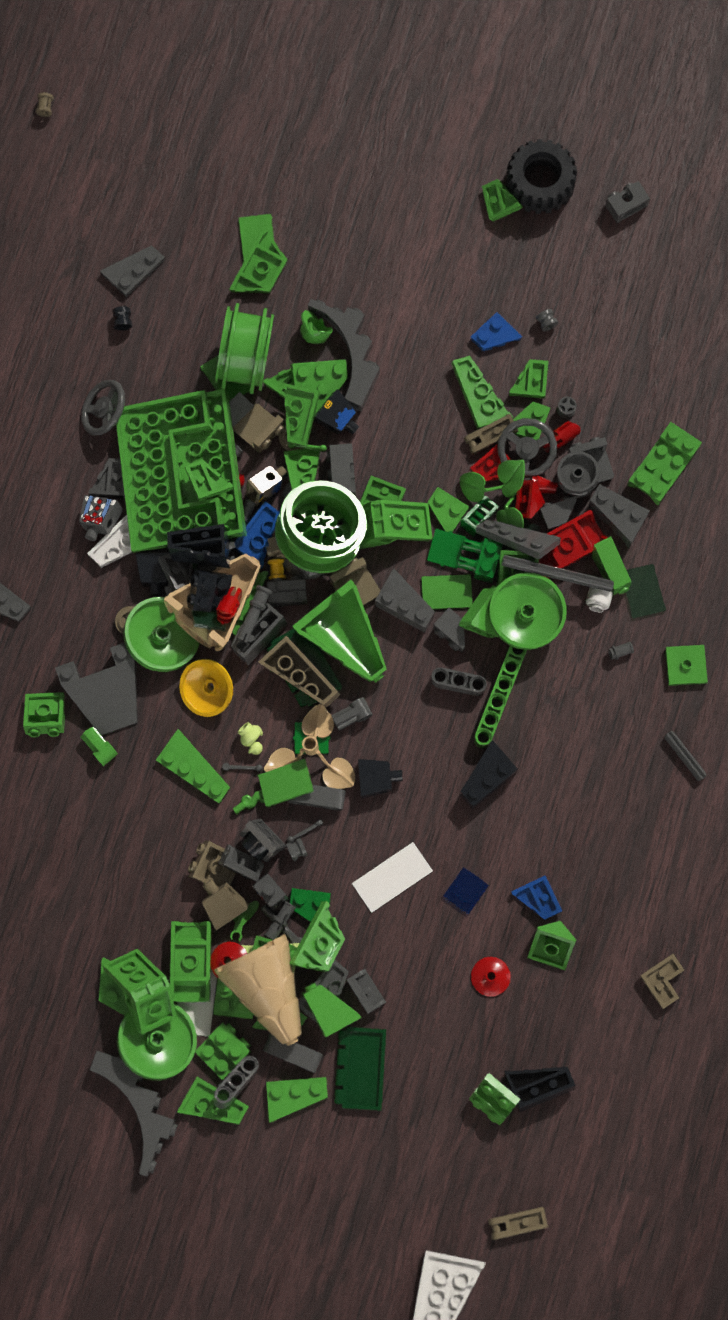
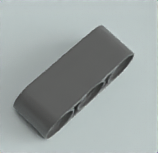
[431,667,487,696]
[287,785,346,811]
[262,1033,323,1073]
[213,1056,258,1109]

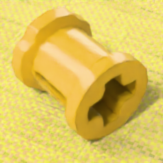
[268,559,286,580]

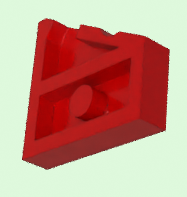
[469,444,511,482]

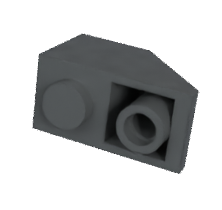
[539,496,577,533]
[433,608,465,653]

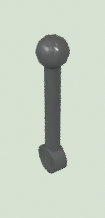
[222,763,263,772]
[287,820,323,843]

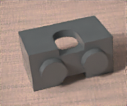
[605,181,650,223]

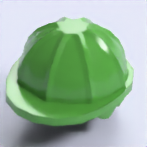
[300,310,333,344]

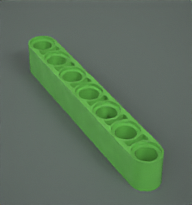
[474,646,527,749]

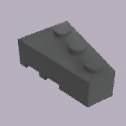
[326,444,356,496]

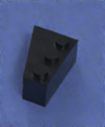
[167,524,230,568]
[460,740,518,810]
[504,1067,576,1112]

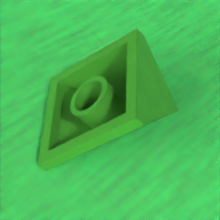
[527,921,576,970]

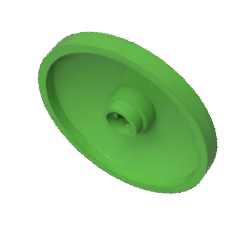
[489,573,567,650]
[123,597,199,672]
[117,1003,197,1080]

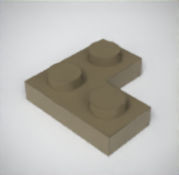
[640,954,684,1009]

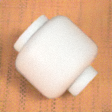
[586,587,613,613]

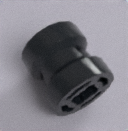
[112,306,133,331]

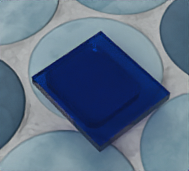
[443,867,489,914]

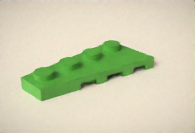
[451,356,513,430]
[156,729,231,804]

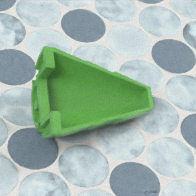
[292,580,386,683]

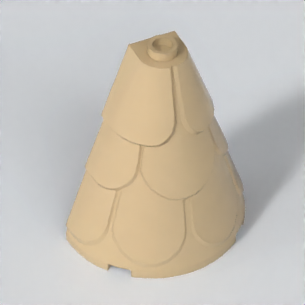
[164,554,261,651]
[214,934,302,1046]

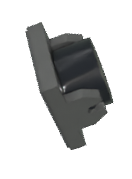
[240,819,286,863]

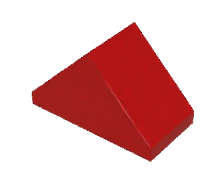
[515,480,545,519]

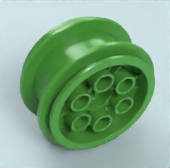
[215,303,274,394]
[275,481,367,573]

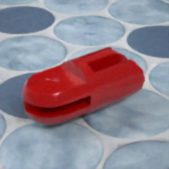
[542,421,581,453]
[216,586,242,624]

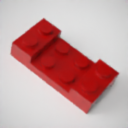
[538,510,608,578]

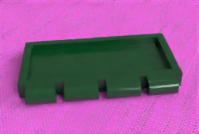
[266,629,342,708]
[334,1027,386,1111]

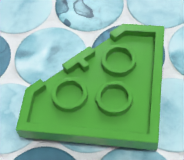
[290,359,348,414]

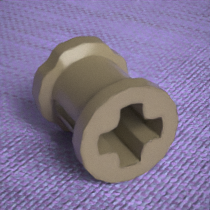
[36,92,53,116]

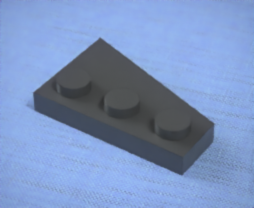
[100,245,165,297]
[298,960,349,1023]

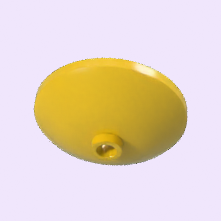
[179,659,233,717]

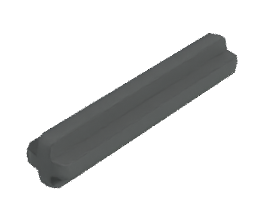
[664,731,707,781]

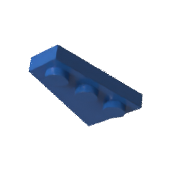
[234,501,280,569]

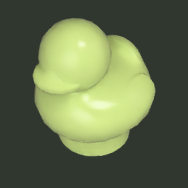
[238,722,263,755]

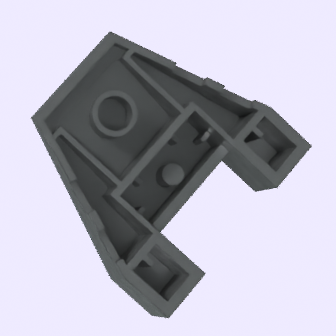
[55,643,137,736]

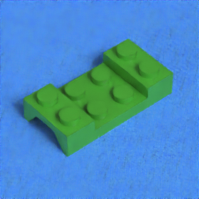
[627,422,702,505]
[170,921,212,1002]

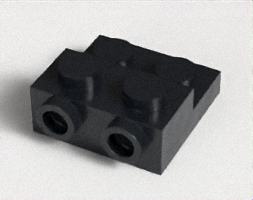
[187,569,233,612]

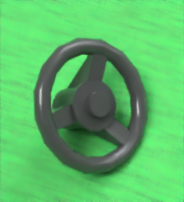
[81,380,125,435]
[497,418,557,478]

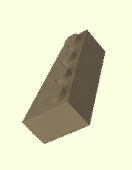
[258,636,341,707]

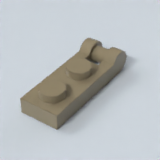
[464,414,519,455]
[488,1207,548,1240]

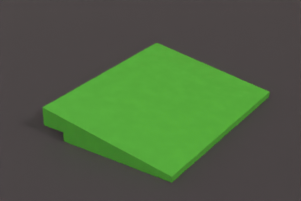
[115,389,247,552]

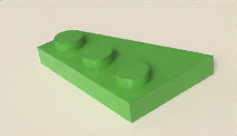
[284,448,321,491]
[266,1077,328,1123]

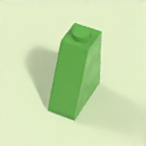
[592,536,631,595]
[459,586,499,638]
[302,983,361,1037]

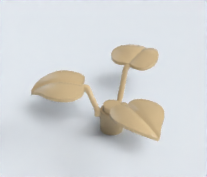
[264,703,355,789]

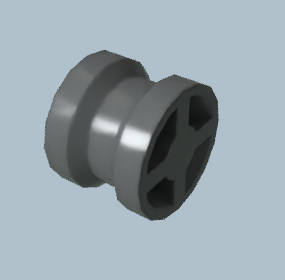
[536,309,559,332]
[557,397,577,419]
[286,838,308,862]

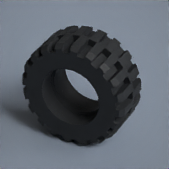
[506,139,577,214]

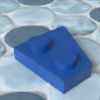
[470,312,522,352]
[511,876,562,920]

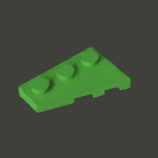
[283,383,320,447]
[177,1077,249,1124]

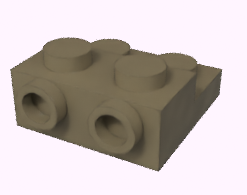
[188,841,236,887]

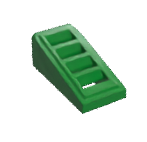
[460,496,499,537]

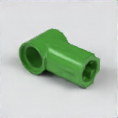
[81,727,118,767]

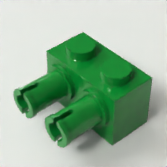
[457,538,503,584]

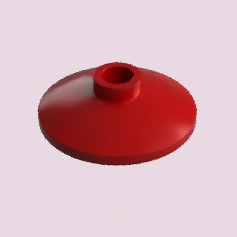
[211,942,247,978]
[471,957,511,997]

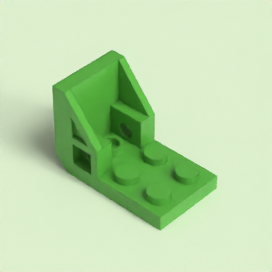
[359,500,433,549]
[103,949,177,1034]

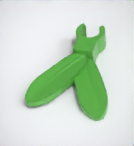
[230,901,259,942]

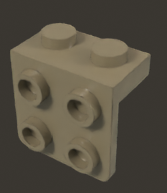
[233,404,284,453]
[330,557,381,606]

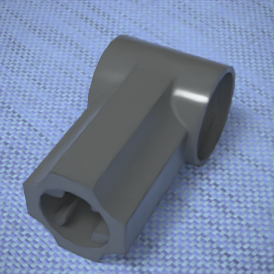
[331,697,373,730]

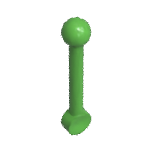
[288,443,327,452]

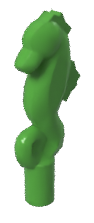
[232,790,265,814]

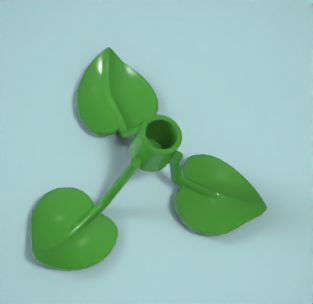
[460,460,525,528]

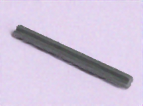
[502,555,614,592]

